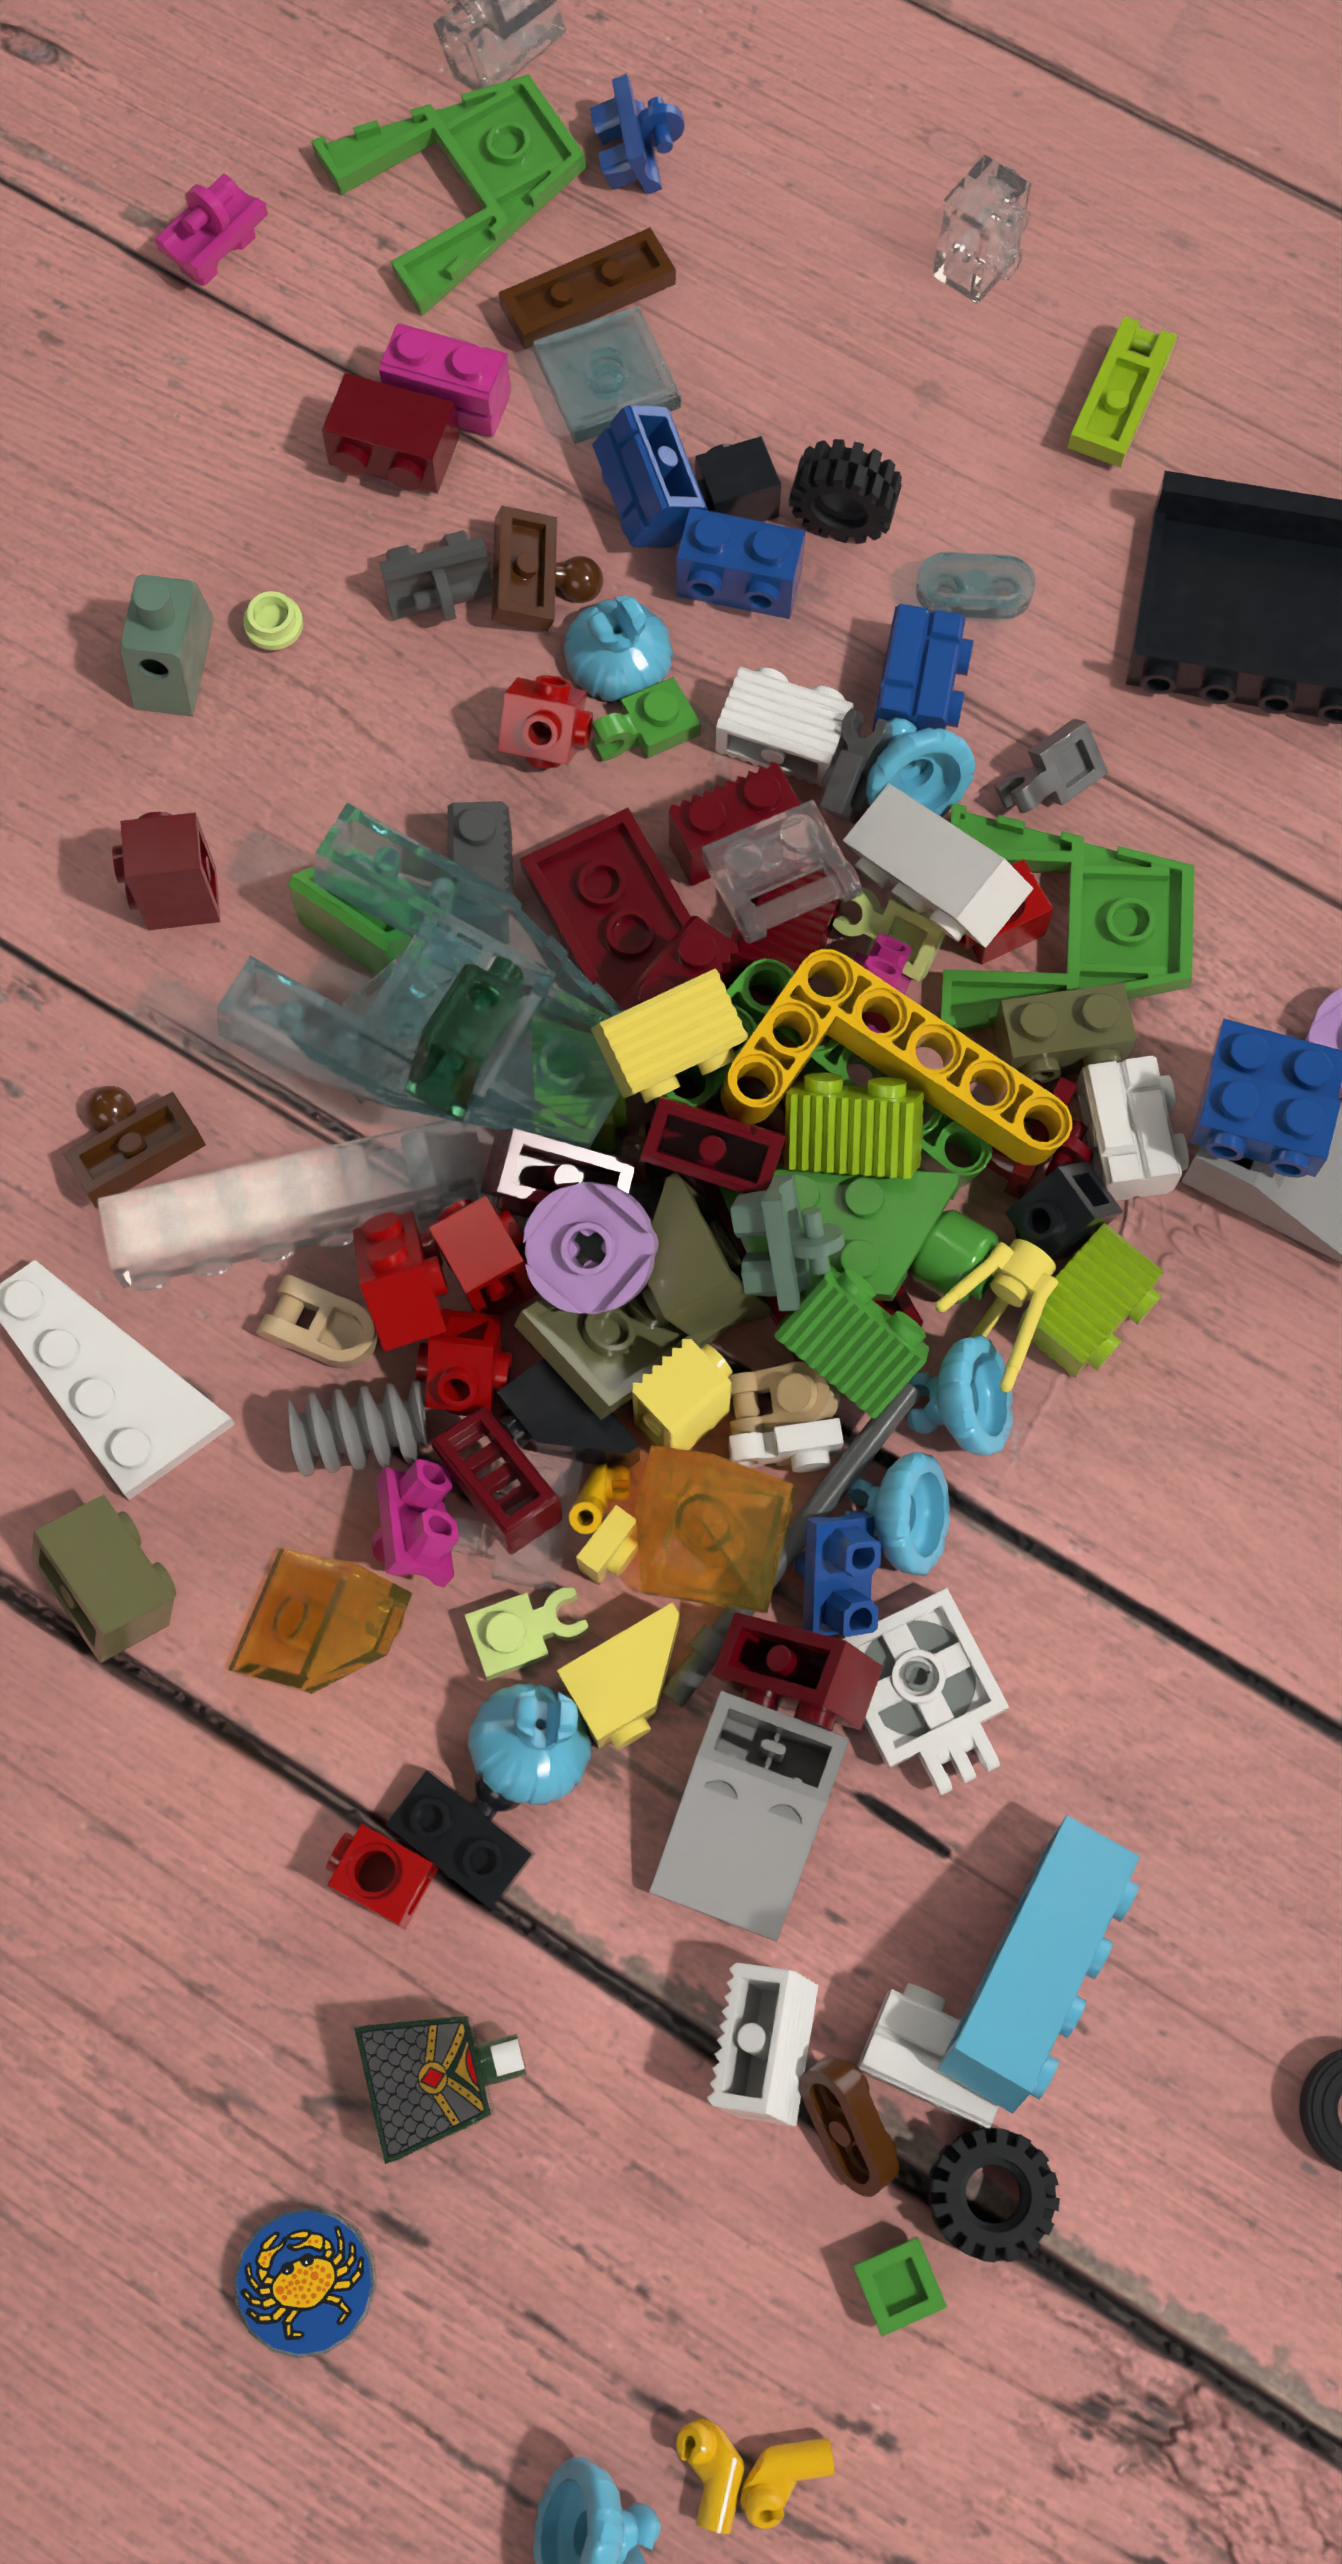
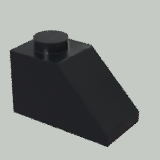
[497,1358,640,1468]

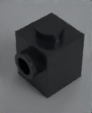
[695,436,781,522]
[1005,1161,1123,1260]

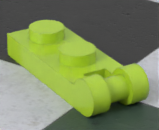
[1067,316,1178,468]

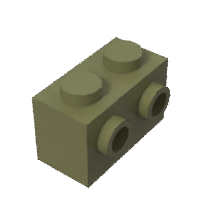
[992,982,1137,1083]
[31,1494,176,1663]

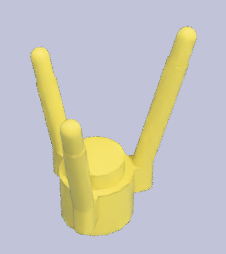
[935,1239,1058,1392]

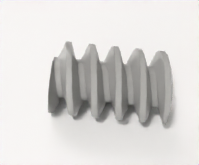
[288,1380,428,1477]

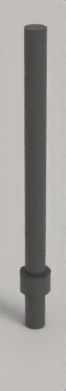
[662,1383,922,1707]

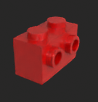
[429,1196,537,1315]
[352,1211,449,1352]

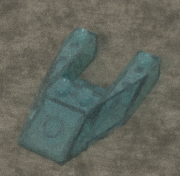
[217,803,624,1149]

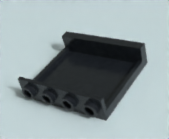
[1126,471,1342,724]

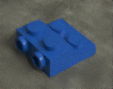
[1190,1019,1342,1178]

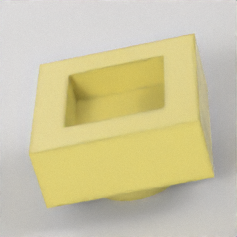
[576,1505,641,1585]

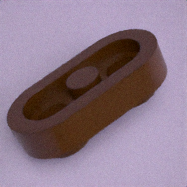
[799,2056,899,2197]

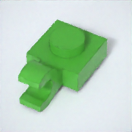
[592,676,701,761]

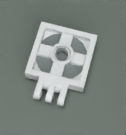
[842,1588,1009,1796]

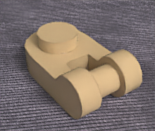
[256,1275,378,1369]
[728,1362,840,1436]

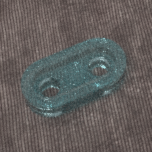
[916,552,1035,619]

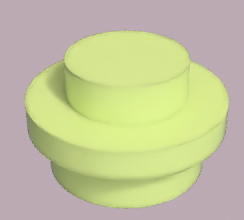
[243,591,303,650]

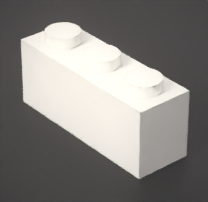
[843,783,1034,948]

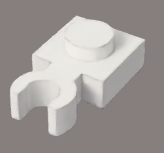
[728,1418,844,1473]

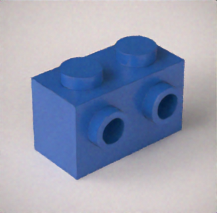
[676,507,805,619]

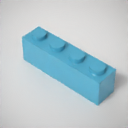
[937,1815,1140,2114]

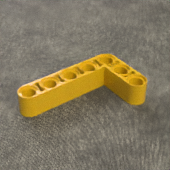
[721,949,1072,1165]

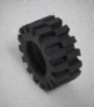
[789,439,902,544]
[927,2128,1060,2263]

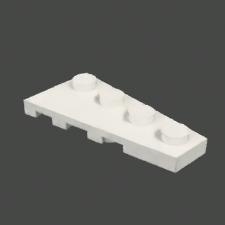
[0,1260,235,1500]

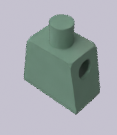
[121,574,214,717]

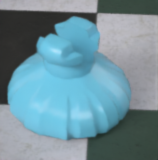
[563,596,674,703]
[866,717,976,817]
[908,1335,1013,1456]
[842,1452,950,1576]
[468,1683,591,1805]
[533,2456,661,2564]

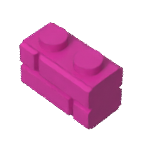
[379,323,511,437]

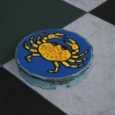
[233,2206,377,2358]

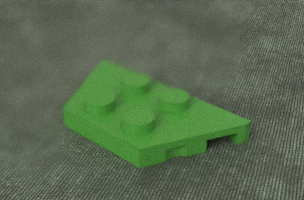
[717,1165,959,1301]

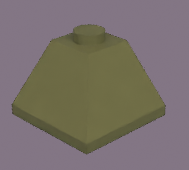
[642,1172,771,1335]

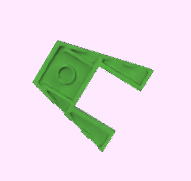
[311,74,586,316]
[941,804,1194,1033]

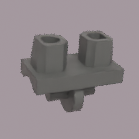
[379,530,493,622]

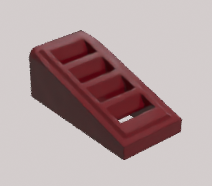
[430,1405,562,1555]

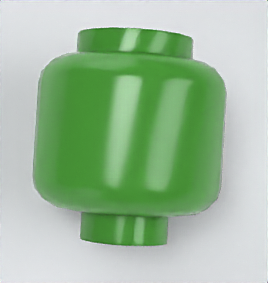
[910,1210,999,1304]

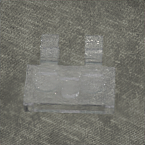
[451,1449,583,1592]

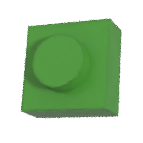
[852,2236,947,2337]

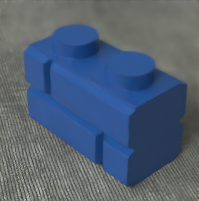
[592,405,708,548]
[872,604,974,733]

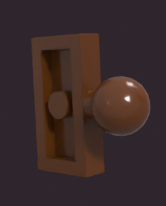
[491,505,603,632]
[63,1086,206,1208]

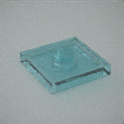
[533,305,681,444]

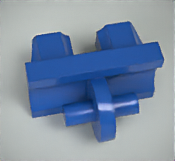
[590,73,685,195]
[795,1510,881,1637]

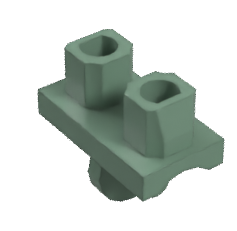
[731,1174,845,1311]

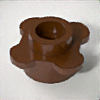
[622,1122,672,1195]

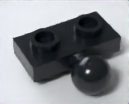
[385,1770,536,1909]

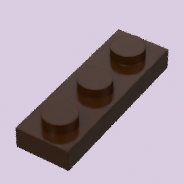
[499,227,676,349]

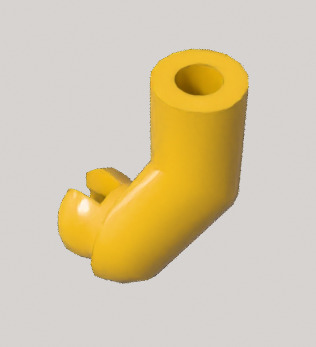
[569,1463,631,1534]
[676,2419,744,2534]
[740,2437,835,2529]

